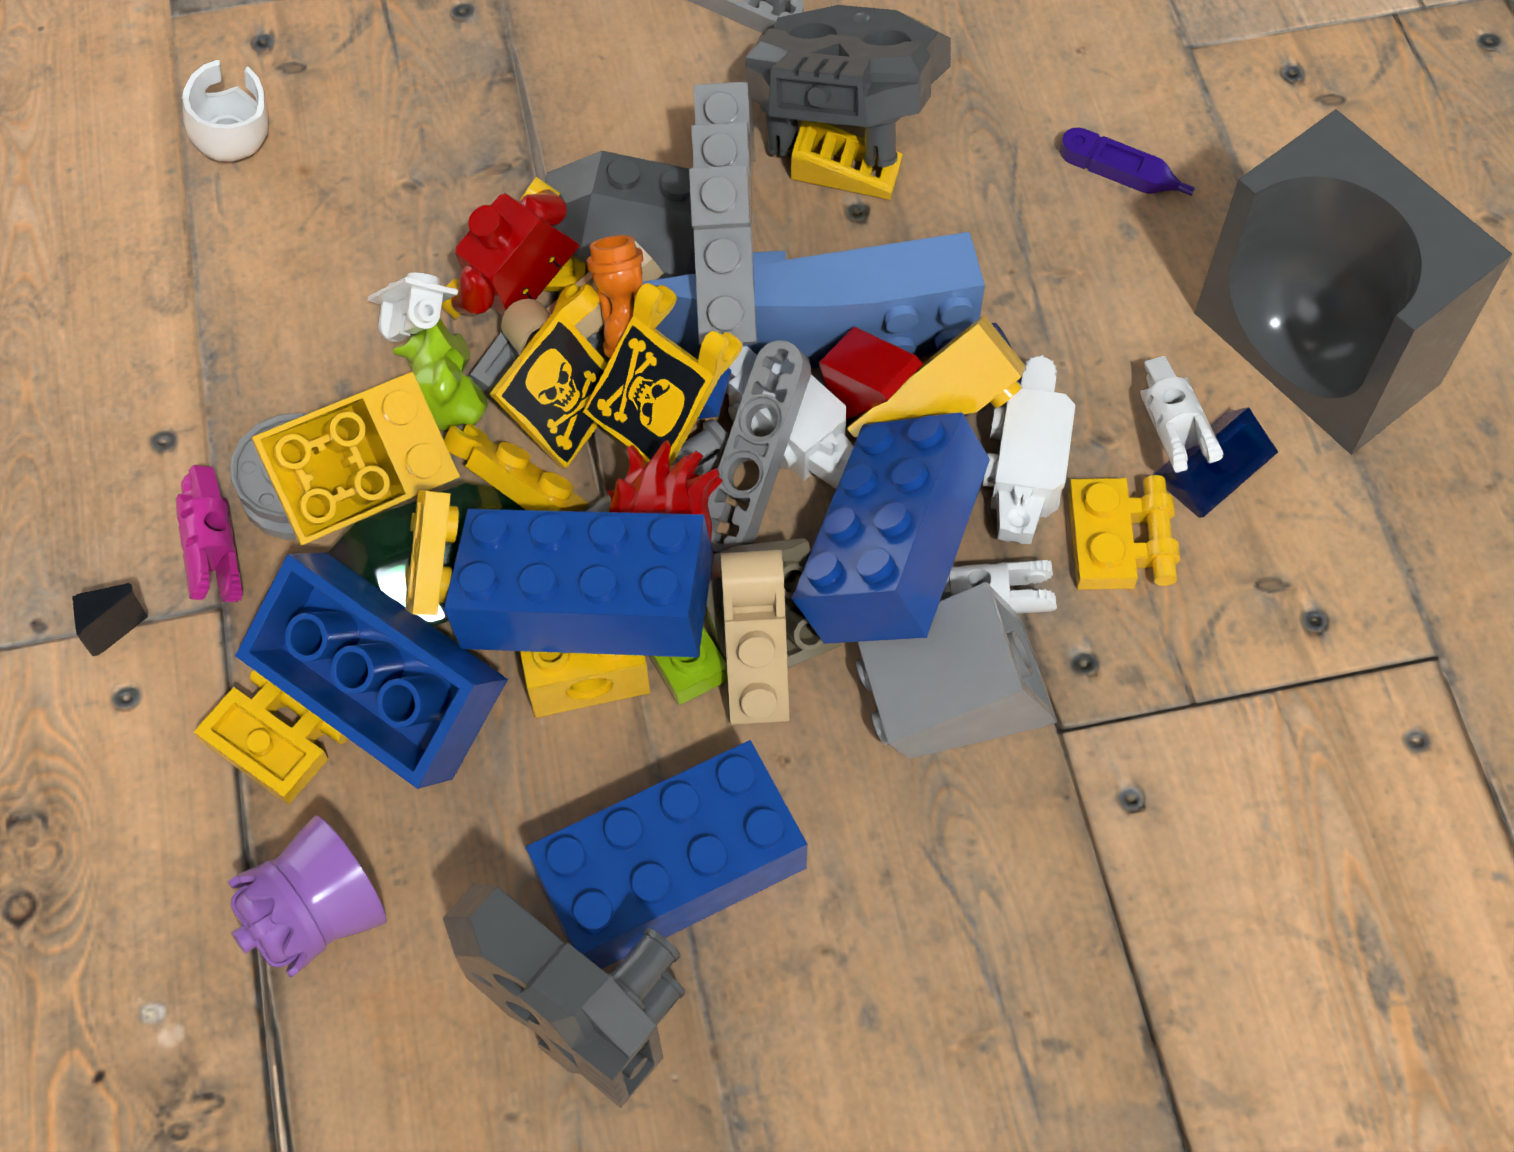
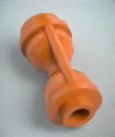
[587,235,644,358]

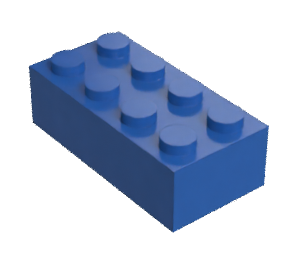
[792,412,990,644]
[444,509,714,657]
[235,552,508,789]
[525,740,808,969]

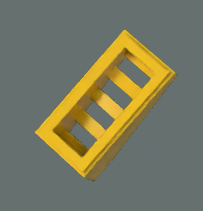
[791,120,903,200]

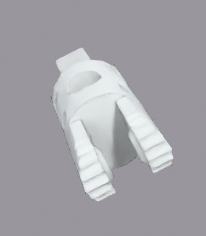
[1140,356,1224,473]
[940,560,1057,614]

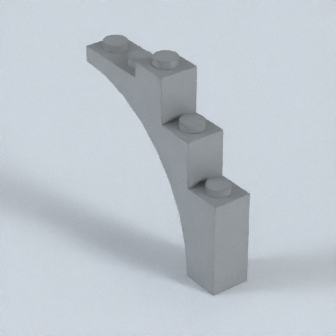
[689,82,757,347]

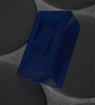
[1153,407,1278,518]

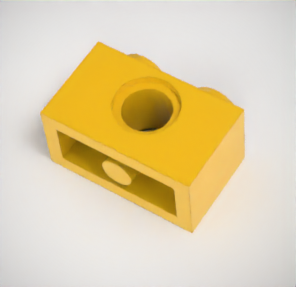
[520,651,650,718]

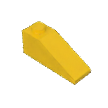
[847,315,1026,437]

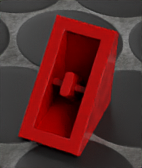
[819,326,923,420]

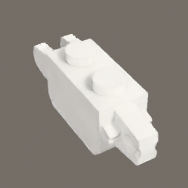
[726,345,854,489]
[982,355,1076,544]

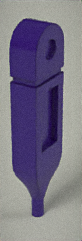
[1060,127,1195,196]

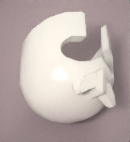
[182,60,268,162]

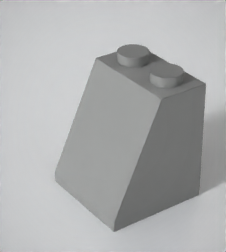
[856,582,1058,759]

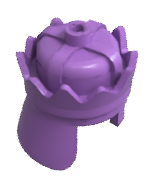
[228,815,387,977]

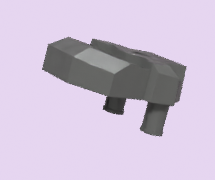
[745,5,951,167]
[443,883,685,1108]

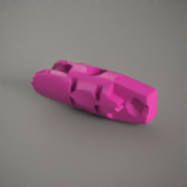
[176,465,243,602]

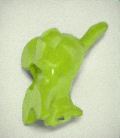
[393,318,488,432]

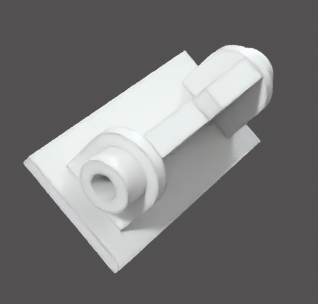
[368,273,458,342]

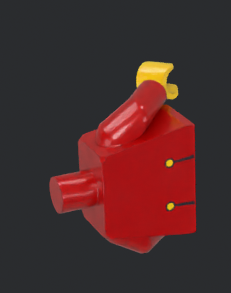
[441,176,580,320]

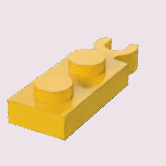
[444,424,589,512]

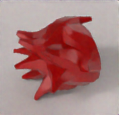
[607,441,722,543]

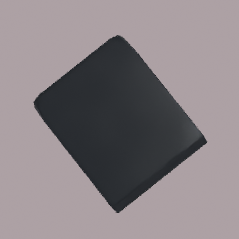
[72,583,148,656]

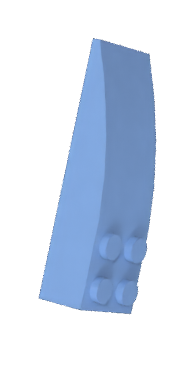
[643,232,985,369]

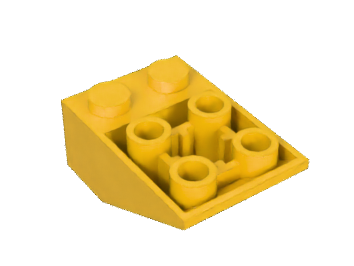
[251,371,460,546]

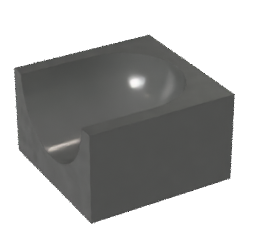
[1194,109,1512,455]

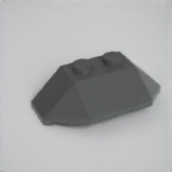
[545,151,696,279]

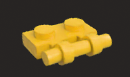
[1068,475,1181,590]
[404,490,459,616]
[193,670,349,805]

